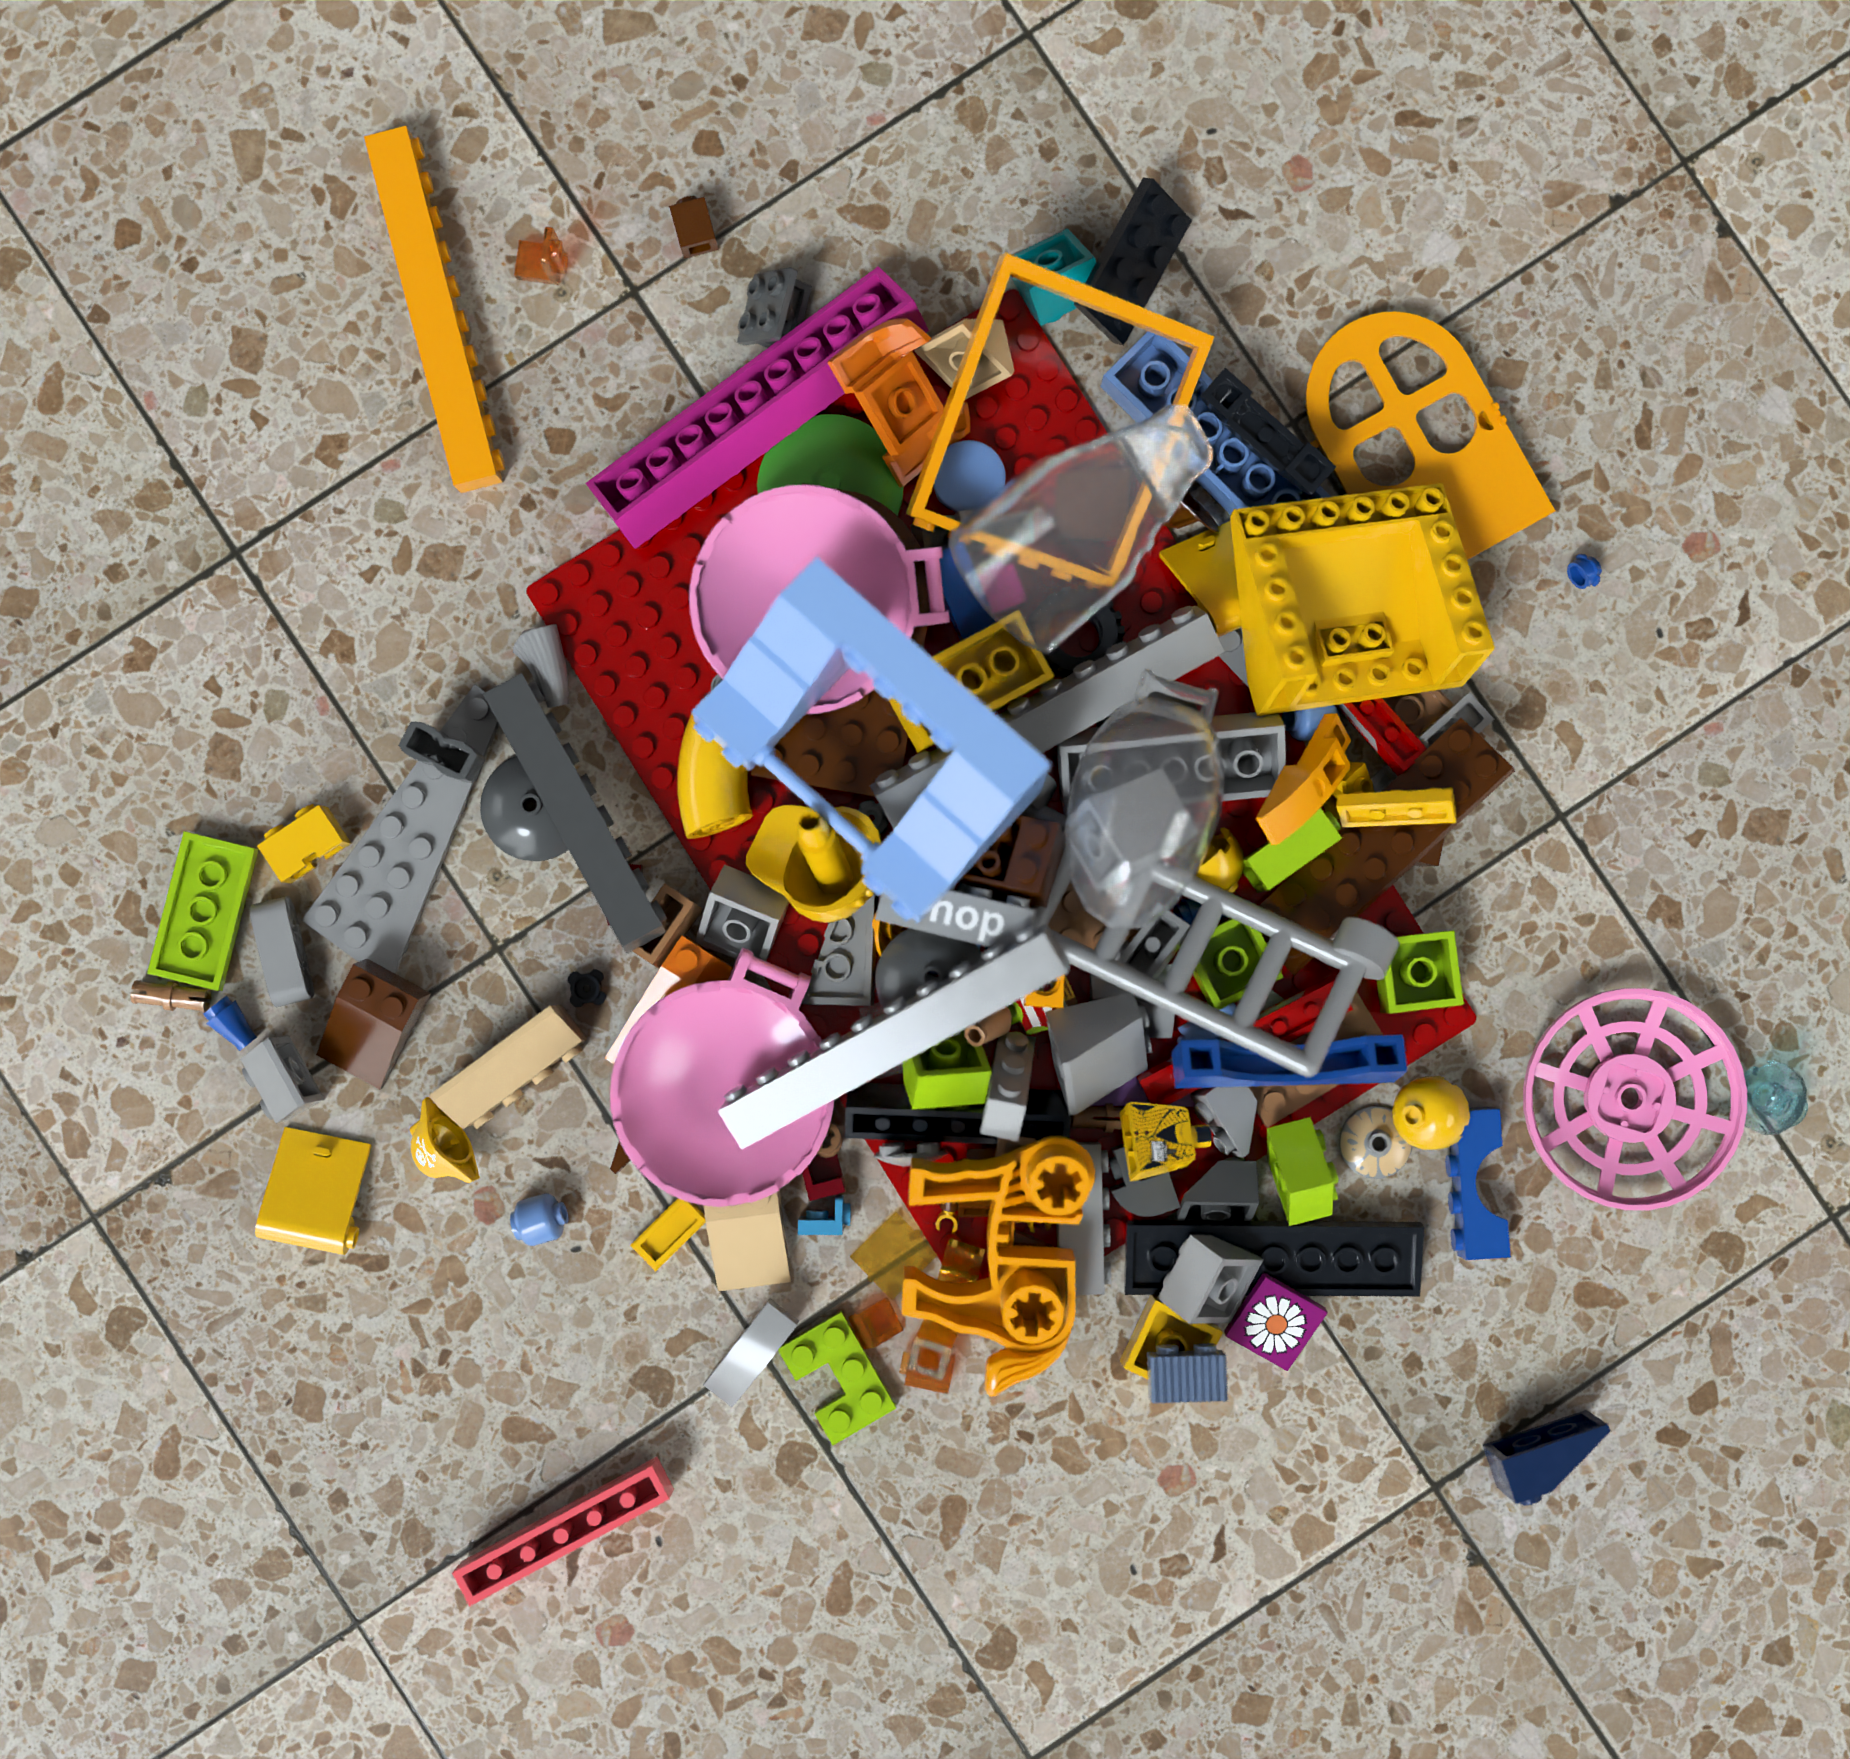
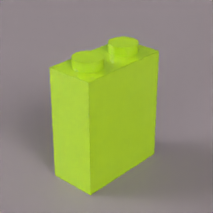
[1243,808,1342,893]

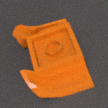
[827,319,970,487]

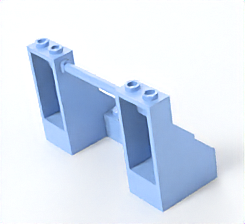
[692,557,1051,924]

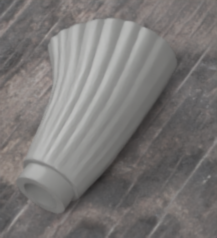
[513,624,569,708]

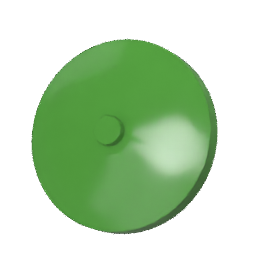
[757,414,903,516]

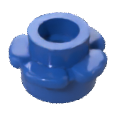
[1567,554,1602,589]

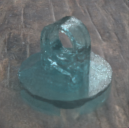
[1744,1060,1808,1135]

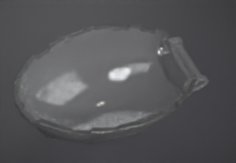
[1065,669,1225,930]

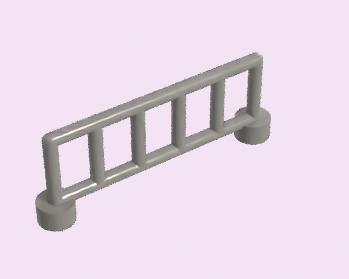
[956,774,1399,1077]

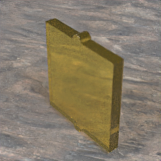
[850,1211,938,1300]

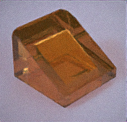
[848,1297,904,1349]

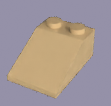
[703,1189,791,1291]

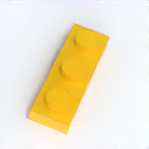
[1336,788,1457,827]

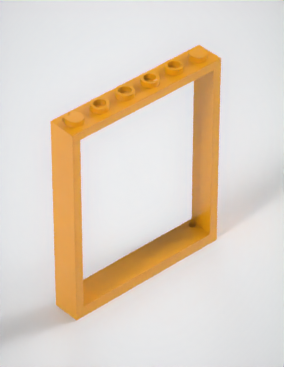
[906,253,1214,596]

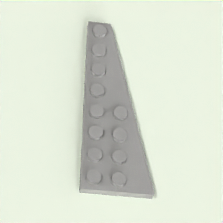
[301,684,499,974]

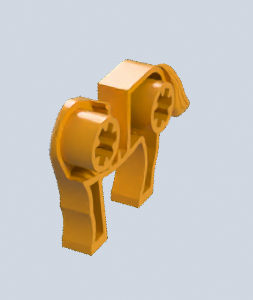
[901,1136,1095,1397]

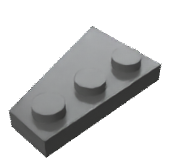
[801,895,878,1006]

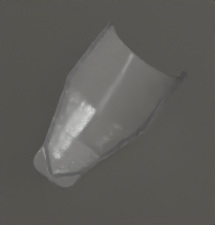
[949,404,1213,653]

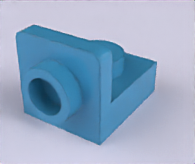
[798,1195,851,1235]

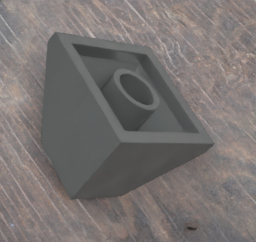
[1174,1157,1259,1221]

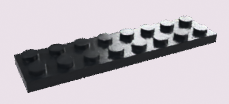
[1124,1220,1424,1297]

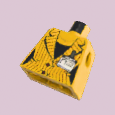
[1119,1102,1212,1181]

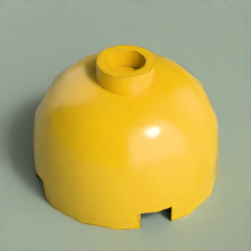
[1171,828,1245,893]
[1392,1076,1470,1150]

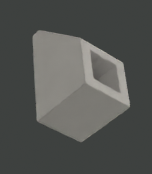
[1189,1087,1257,1158]

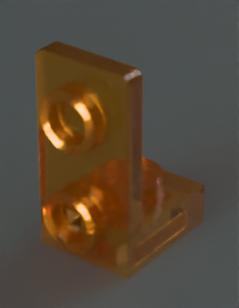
[514,227,568,285]

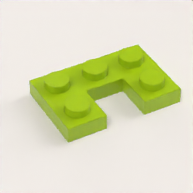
[778,1310,897,1446]

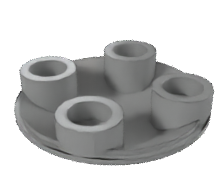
[874,1141,948,1166]

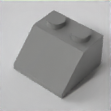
[695,864,790,961]
[241,1036,325,1124]
[1157,1235,1263,1324]

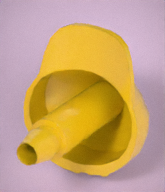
[746,805,882,923]

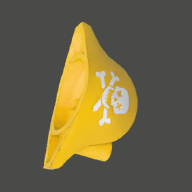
[410,1097,480,1183]

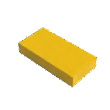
[630,1198,706,1272]

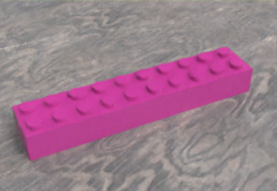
[585,266,929,549]

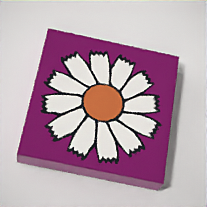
[1224,1272,1328,1371]

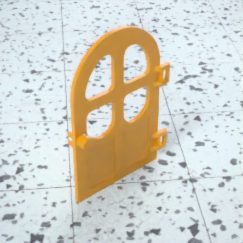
[1305,311,1555,560]

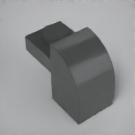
[1108,1144,1180,1216]

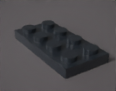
[1073,177,1192,345]

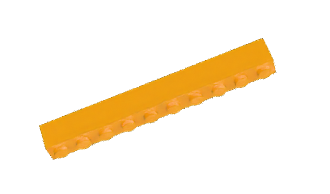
[364,126,505,493]

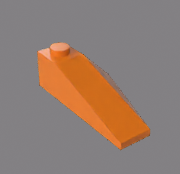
[605,935,747,1064]

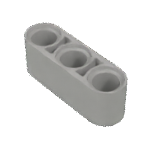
[249,896,314,1008]

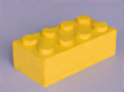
[888,611,1055,753]

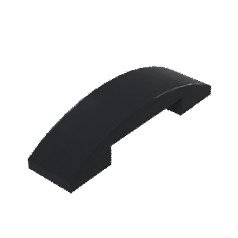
[1200,368,1336,496]

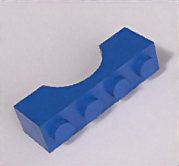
[1445,1107,1511,1260]

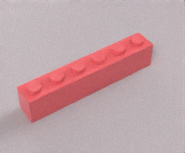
[452,1457,674,1607]

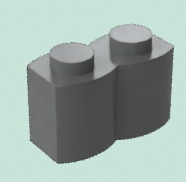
[399,721,485,783]

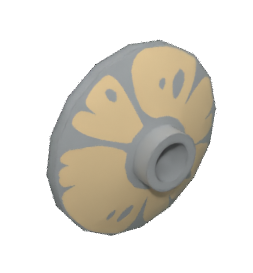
[1339,1106,1412,1179]

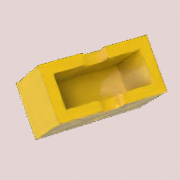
[257,804,352,884]

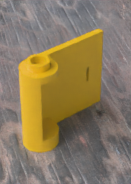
[1159,521,1242,638]
[255,1127,372,1255]

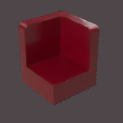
[802,1154,846,1201]

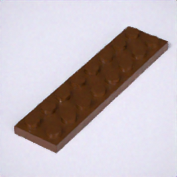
[1259,718,1515,976]

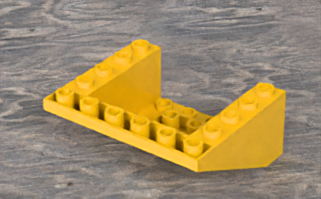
[1230,483,1495,716]

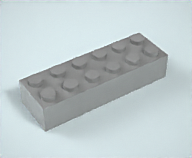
[1056,712,1286,816]

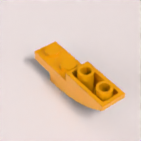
[1256,713,1351,845]

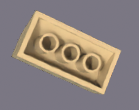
[429,1004,588,1130]

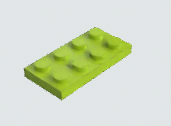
[147,831,259,991]

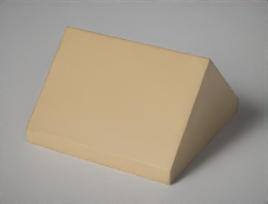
[914,319,1014,400]

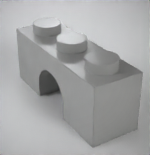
[980,1032,1036,1141]

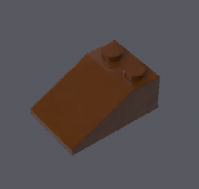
[316,959,431,1090]

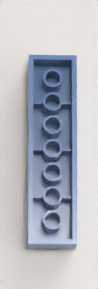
[1100,331,1331,515]

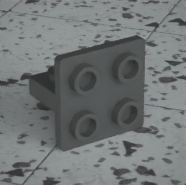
[737,267,812,348]

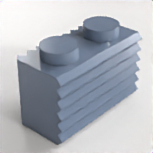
[1147,1343,1228,1403]

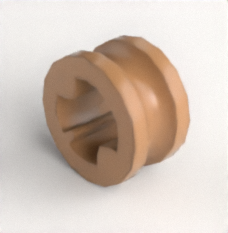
[816,1122,843,1158]

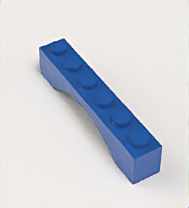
[1172,1035,1408,1088]

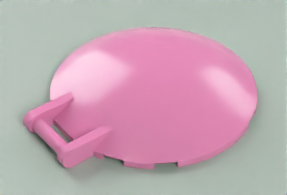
[689,485,950,714]
[610,948,834,1207]

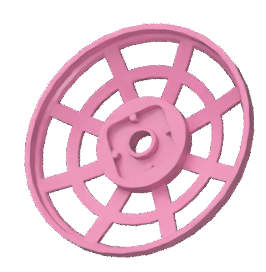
[1523,988,1747,1210]

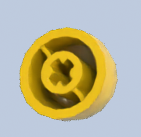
[677,713,753,839]

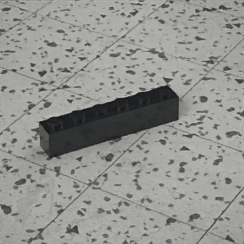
[845,1083,1071,1144]

